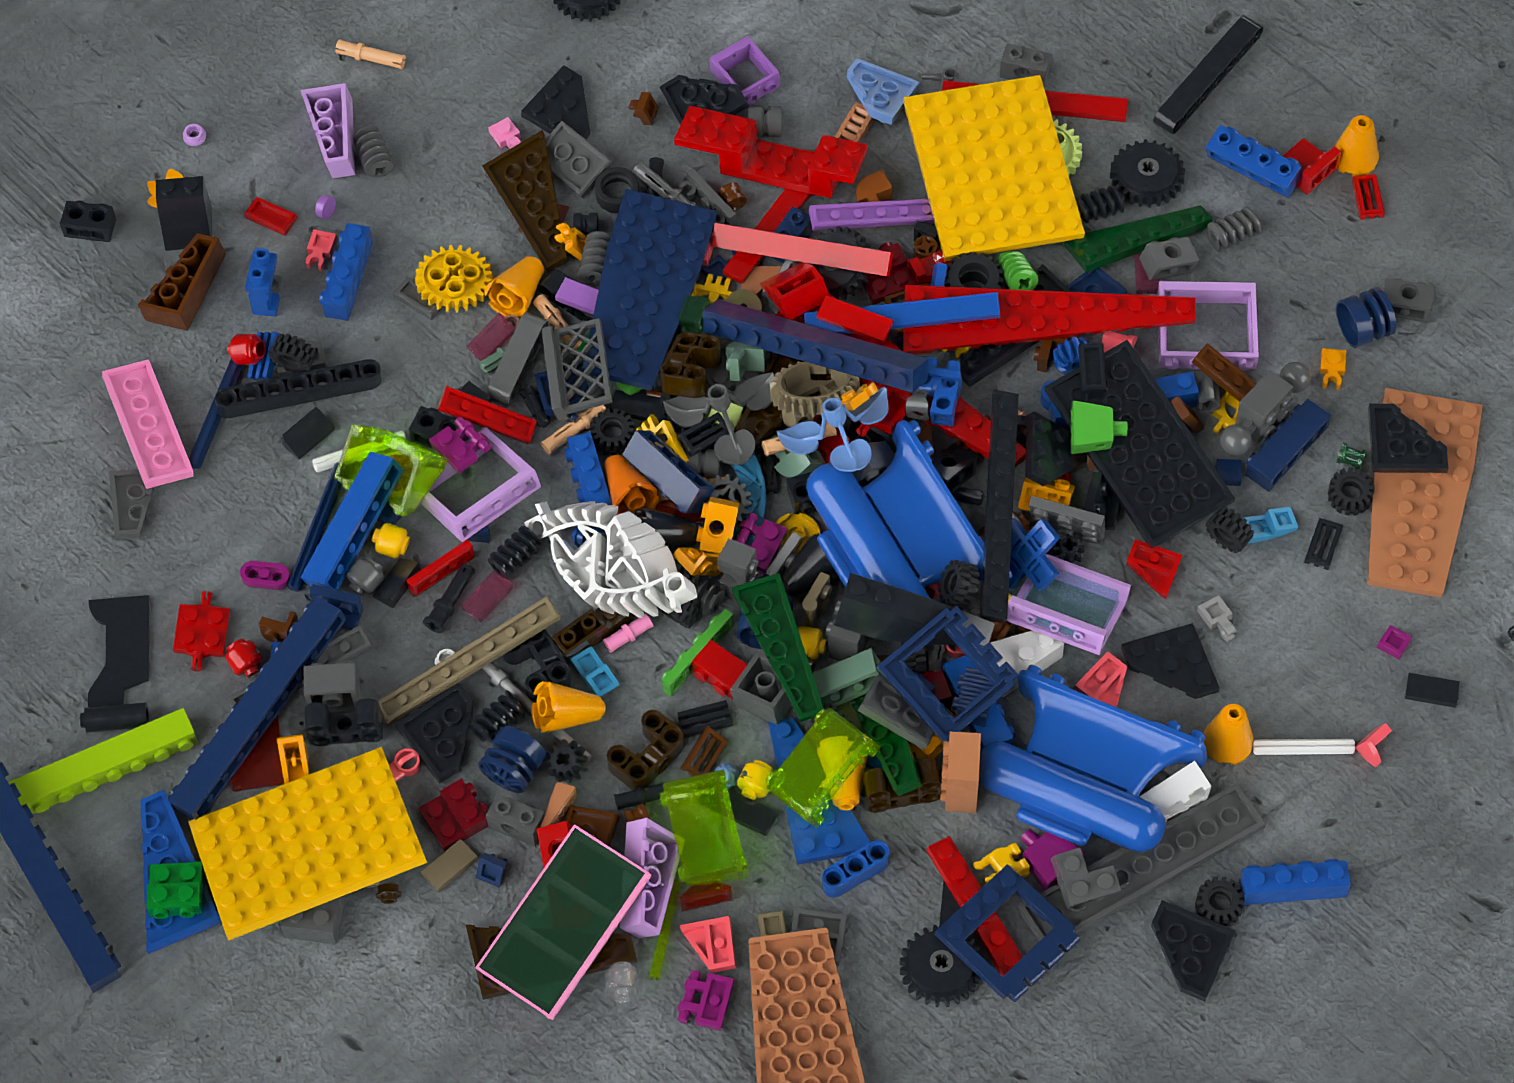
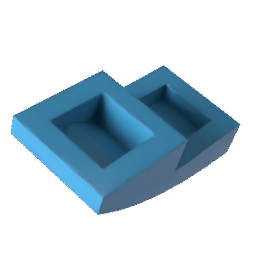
[1242,507,1299,544]
[570,646,620,697]

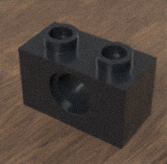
[932,443,977,494]

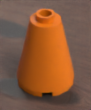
[603,455,659,515]

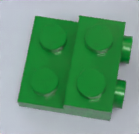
[146,862,203,919]

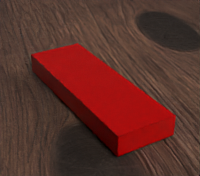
[816,295,893,344]
[406,539,475,597]

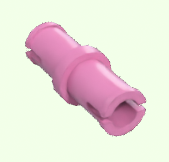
[603,613,654,653]

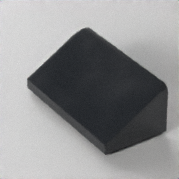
[281,407,335,459]
[372,558,421,608]

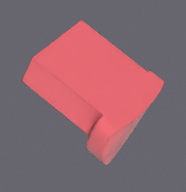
[1102,331,1138,353]
[1355,723,1392,767]

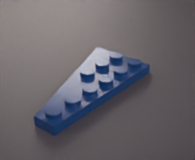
[768,718,870,865]
[140,790,222,954]

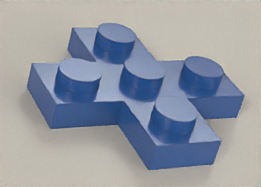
[1009,518,1060,591]

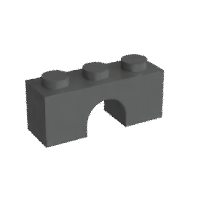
[718,538,759,600]

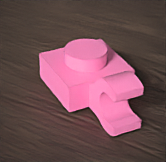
[488,117,521,149]

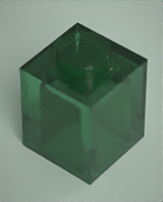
[678,295,711,334]

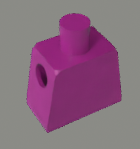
[1020,828,1084,891]

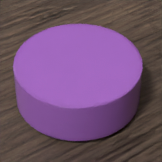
[315,194,336,219]

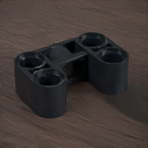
[503,629,572,703]
[305,699,383,746]

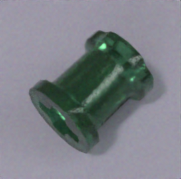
[1336,442,1367,470]

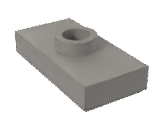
[766,532,803,576]

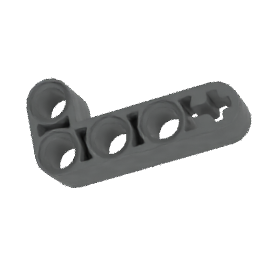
[487,312,554,406]

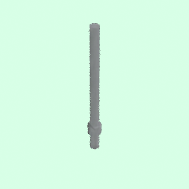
[482,663,592,763]

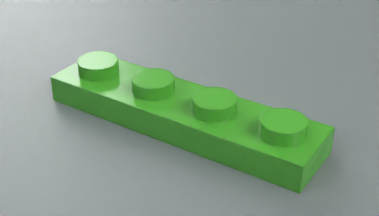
[662,609,734,697]

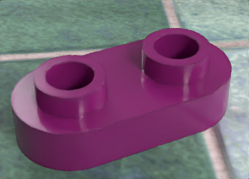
[240,561,290,590]

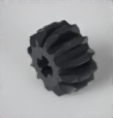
[544,739,589,783]

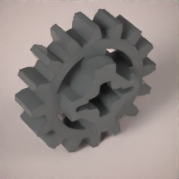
[701,474,752,529]

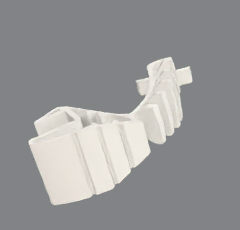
[524,501,677,589]
[551,524,697,618]

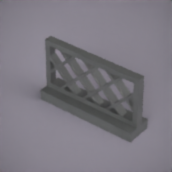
[541,318,613,421]

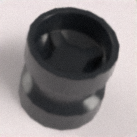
[573,212,598,234]

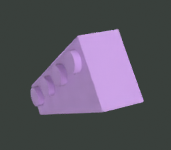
[300,83,355,179]
[620,818,684,939]

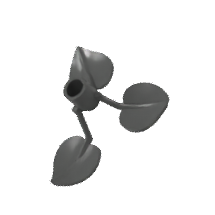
[663,372,775,465]

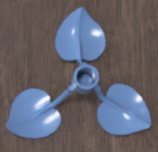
[777,387,889,472]

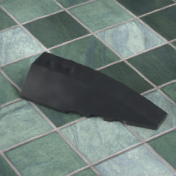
[834,573,995,648]

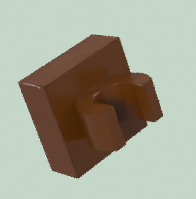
[628,92,658,125]

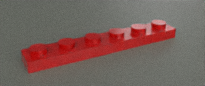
[926,836,1023,976]

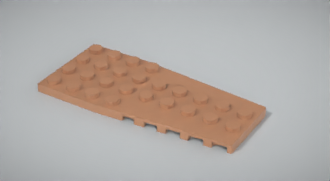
[1367,388,1483,598]
[749,928,865,1083]

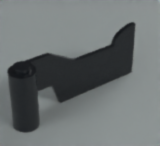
[80,595,149,733]

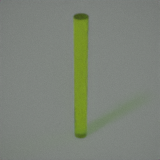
[649,880,680,980]

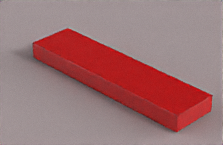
[437,386,537,444]

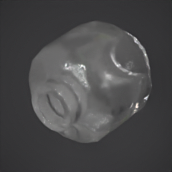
[605,962,639,1003]

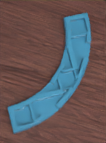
[731,431,767,546]

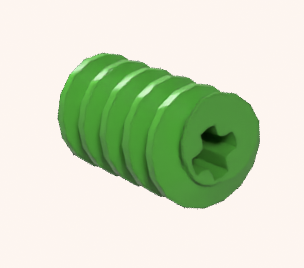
[996,251,1038,290]

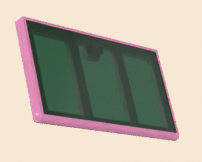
[476,824,652,1020]

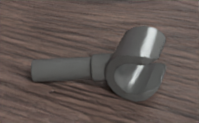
[922,67,955,84]

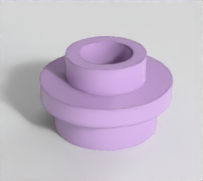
[183,124,206,146]

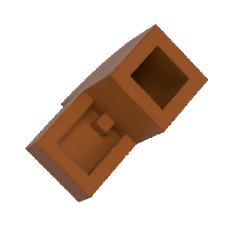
[856,170,893,228]

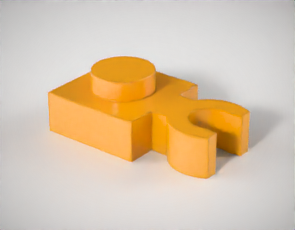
[555,223,587,261]
[1320,348,1346,390]
[841,382,879,411]

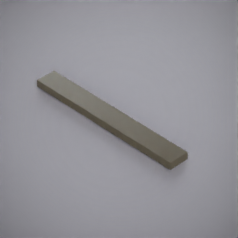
[378,596,561,725]

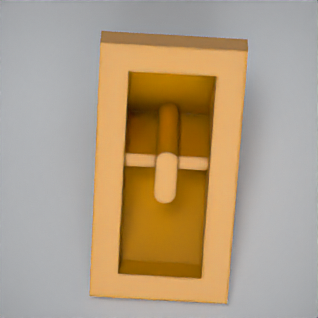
[277,734,310,784]

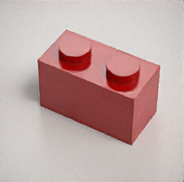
[692,639,747,700]

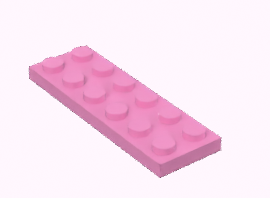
[102,359,193,489]

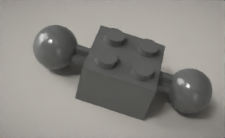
[1220,362,1311,456]

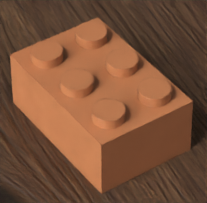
[940,732,981,813]

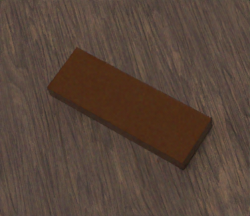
[1191,343,1257,402]

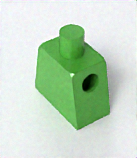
[1071,401,1128,454]

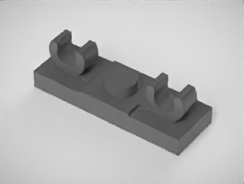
[679,168,737,226]

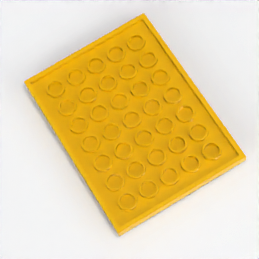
[903,75,1085,261]
[188,747,427,941]

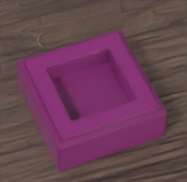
[1377,625,1412,660]

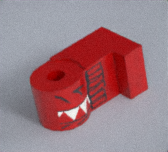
[908,250,951,285]

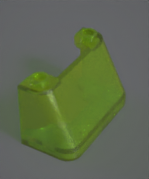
[334,423,448,517]
[766,708,880,828]
[659,770,748,886]

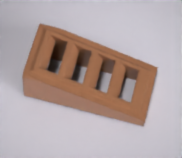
[835,102,875,142]
[541,782,577,827]

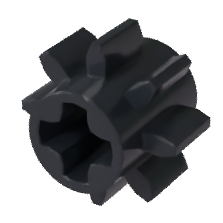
[1053,534,1085,563]

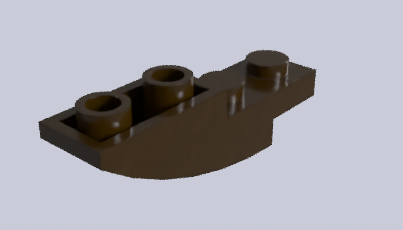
[551,608,635,657]

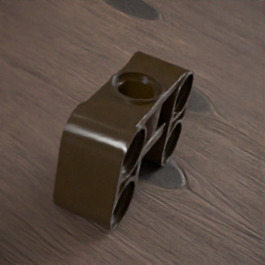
[660,332,722,398]
[606,710,684,790]
[862,759,941,813]

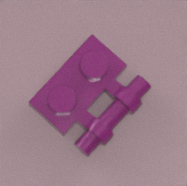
[429,417,491,473]
[733,513,788,573]
[677,970,734,1031]

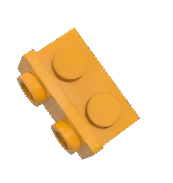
[1018,478,1075,511]
[673,548,722,576]

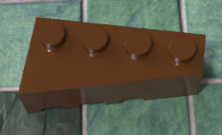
[137,233,226,331]

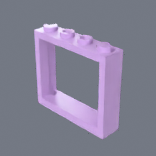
[1157,281,1259,371]
[408,427,541,542]

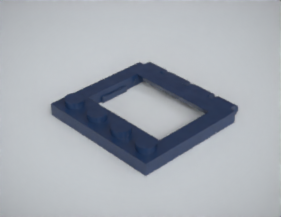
[877,606,1019,744]
[935,864,1080,1002]

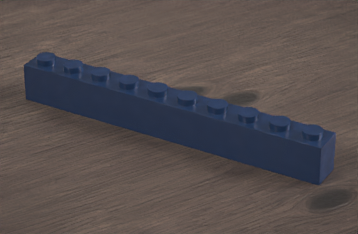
[703,299,928,393]
[168,596,346,820]
[0,761,122,993]

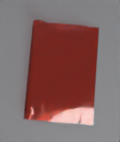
[231,715,284,792]

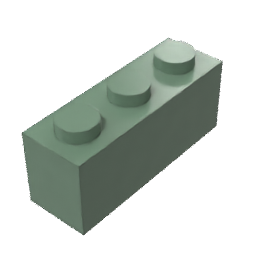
[812,648,885,706]

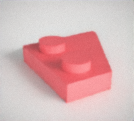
[1075,651,1127,707]
[680,916,737,973]

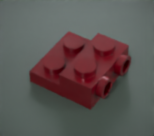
[862,242,917,305]
[418,778,488,851]

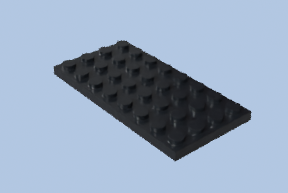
[1044,340,1236,549]

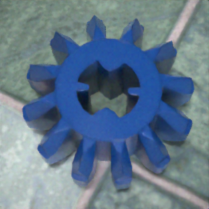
[1053,337,1090,375]

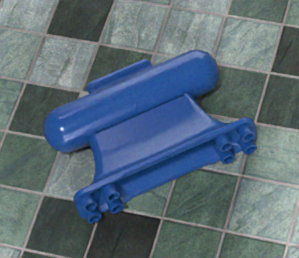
[806,420,1012,599]
[978,665,1207,853]

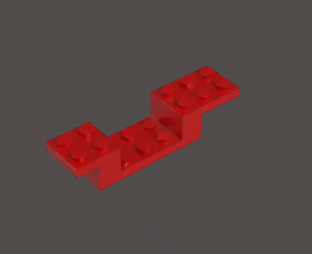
[674,106,868,199]

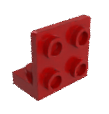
[1283,138,1342,195]

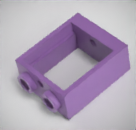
[710,36,780,104]

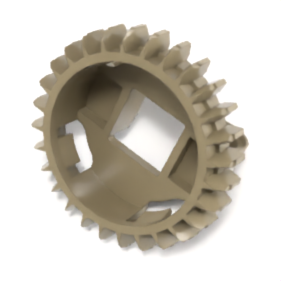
[770,361,860,427]

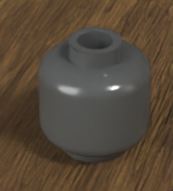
[347,557,384,595]

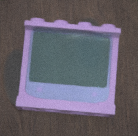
[1006,554,1131,655]

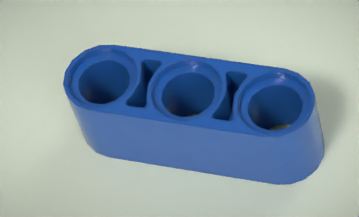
[822,840,889,898]

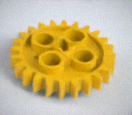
[415,245,493,313]

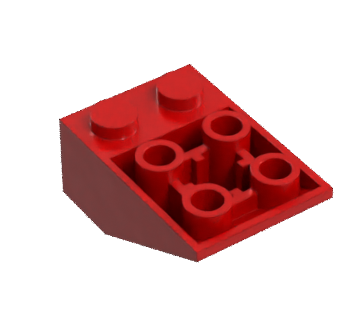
[760,262,830,320]

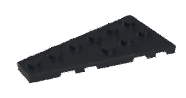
[959,264,1071,387]

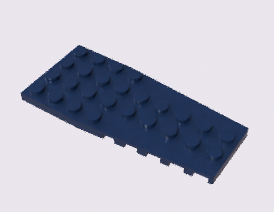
[582,189,717,391]

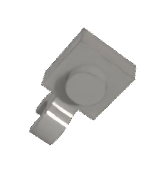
[1197,595,1236,642]

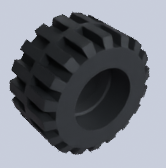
[944,252,1004,289]

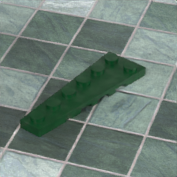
[1064,205,1213,272]
[731,573,825,722]
[849,678,922,796]

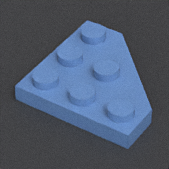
[846,58,920,125]

